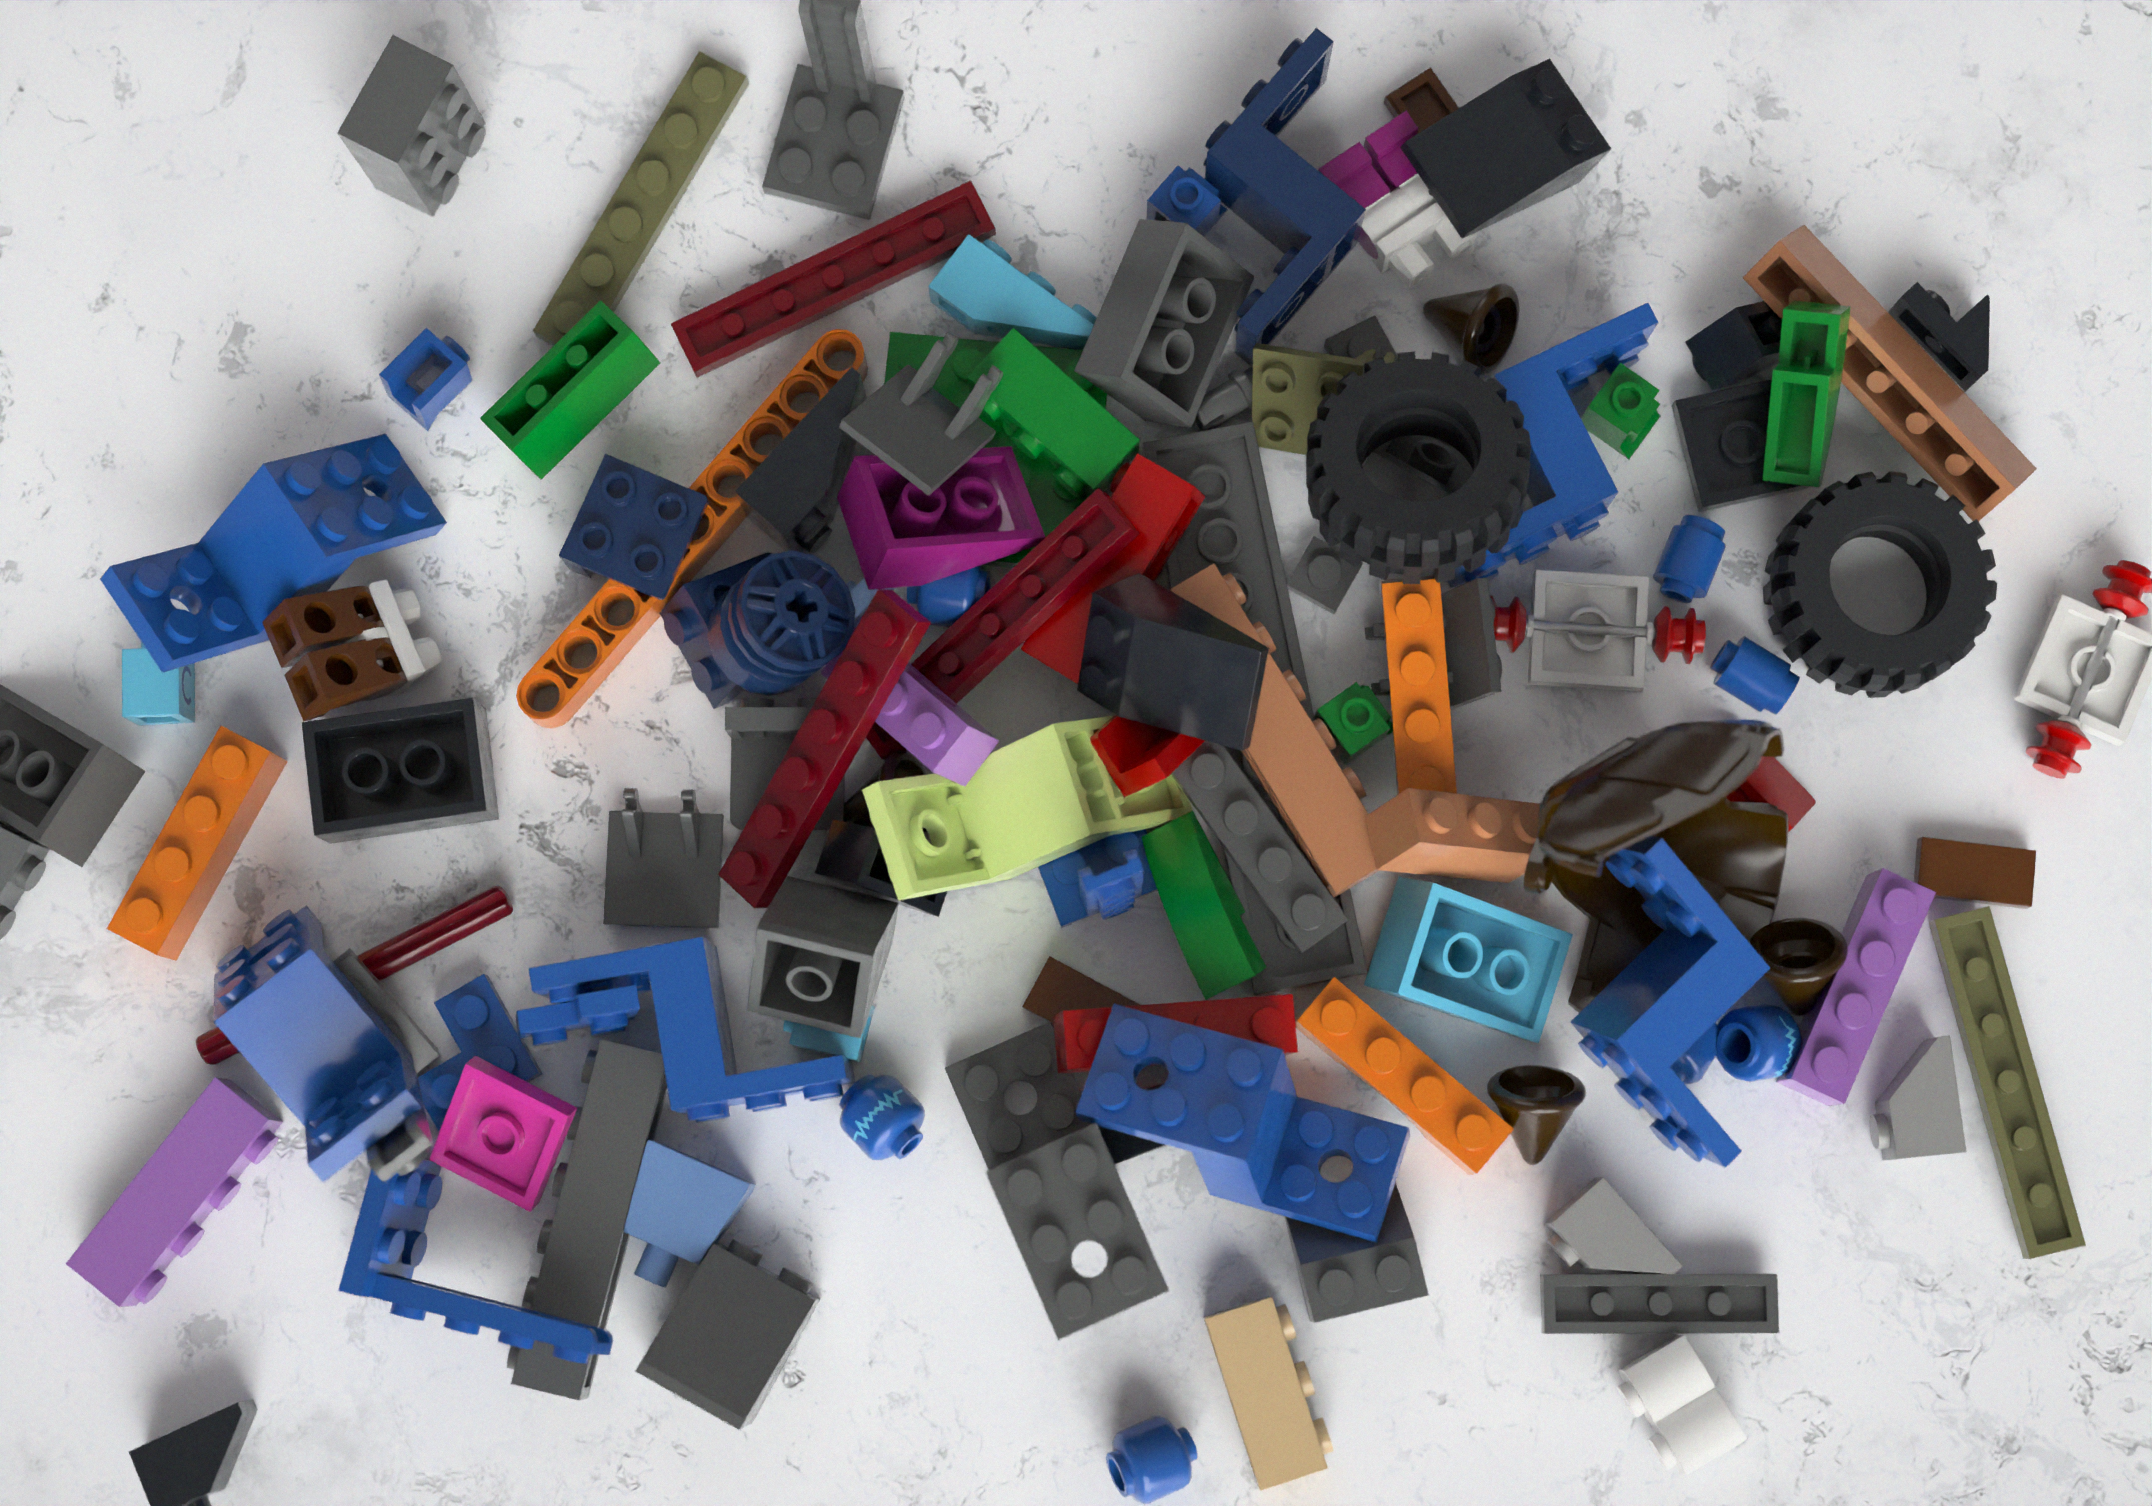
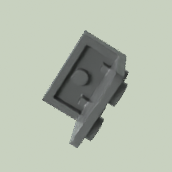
[725,698,845,830]

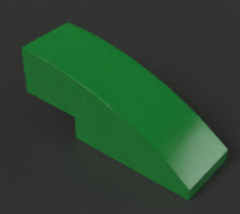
[1763,300,1851,488]
[1141,810,1267,1000]

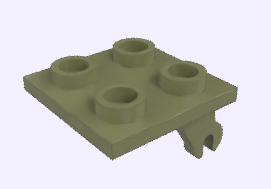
[1252,343,1395,455]

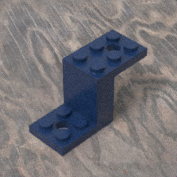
[1203,28,1366,366]

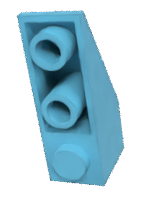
[928,234,1097,350]

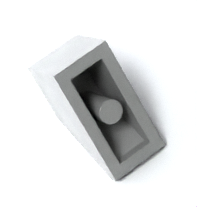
[1869,1035,1967,1160]
[1544,1177,1683,1274]

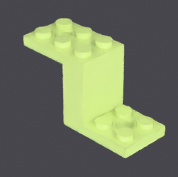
[862,716,1192,901]

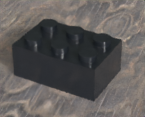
[301,698,499,844]

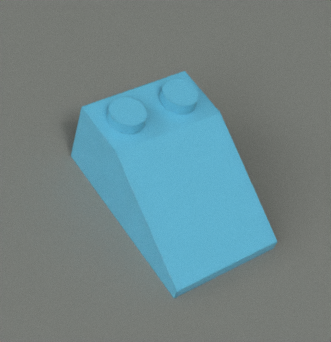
[1364,876,1573,1044]

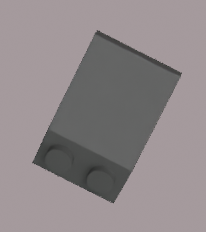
[0,684,146,867]

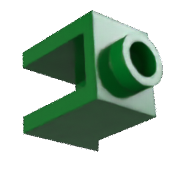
[1581,363,1661,460]
[1314,682,1393,766]

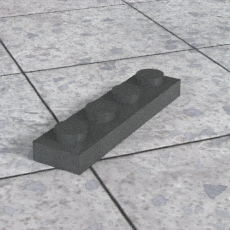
[1171,740,1349,955]
[1540,1274,1779,1334]

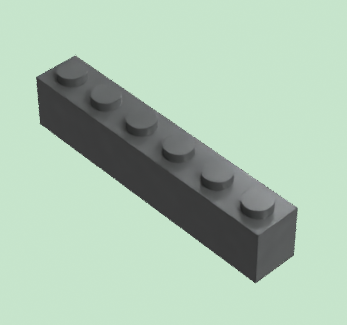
[507,1039,668,1401]

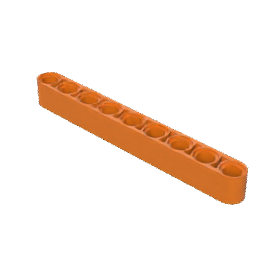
[516,329,868,728]

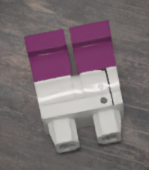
[1318,111,1476,288]

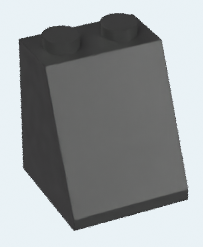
[747,876,899,1038]
[635,1239,820,1430]

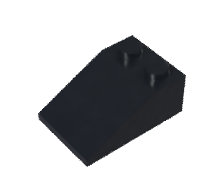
[1400,59,1612,239]
[735,367,867,554]
[1077,573,1269,751]

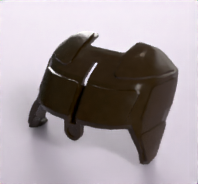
[1523,719,1788,1013]

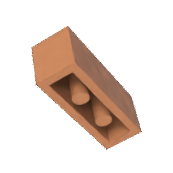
[1365,788,1540,883]

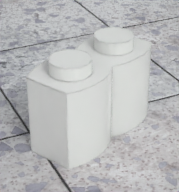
[1617,1335,1747,1475]

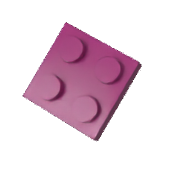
[429,1056,577,1212]

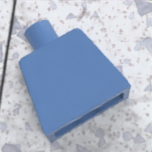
[624,1140,756,1288]

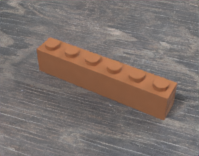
[1742,225,2037,522]
[1169,564,1380,898]

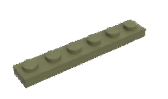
[533,51,749,346]
[1929,906,2086,1259]

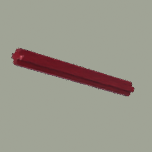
[195,886,513,1065]

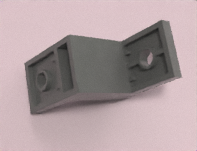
[945,1021,1169,1340]

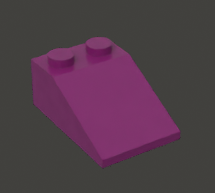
[837,446,1045,590]

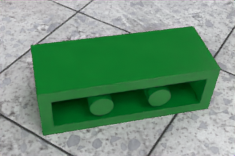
[479,300,661,480]
[967,328,1140,497]

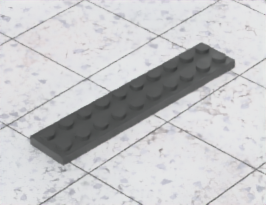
[1143,422,1367,996]

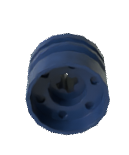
[707,550,855,696]

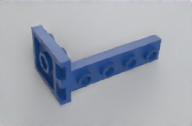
[1038,829,1158,928]
[338,1159,613,1364]

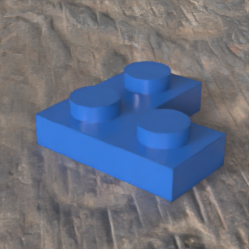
[418,974,543,1132]
[515,985,640,1046]

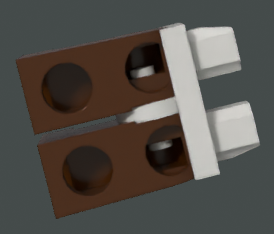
[262,579,442,722]

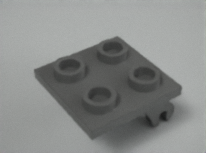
[839,331,1003,496]
[1364,578,1502,710]
[603,788,724,928]

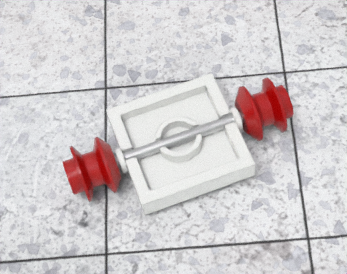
[2013,560,2152,779]
[1490,569,1706,692]

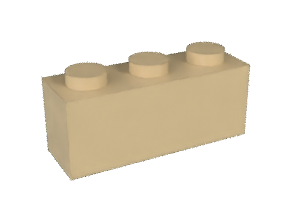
[1203,1296,1334,1491]

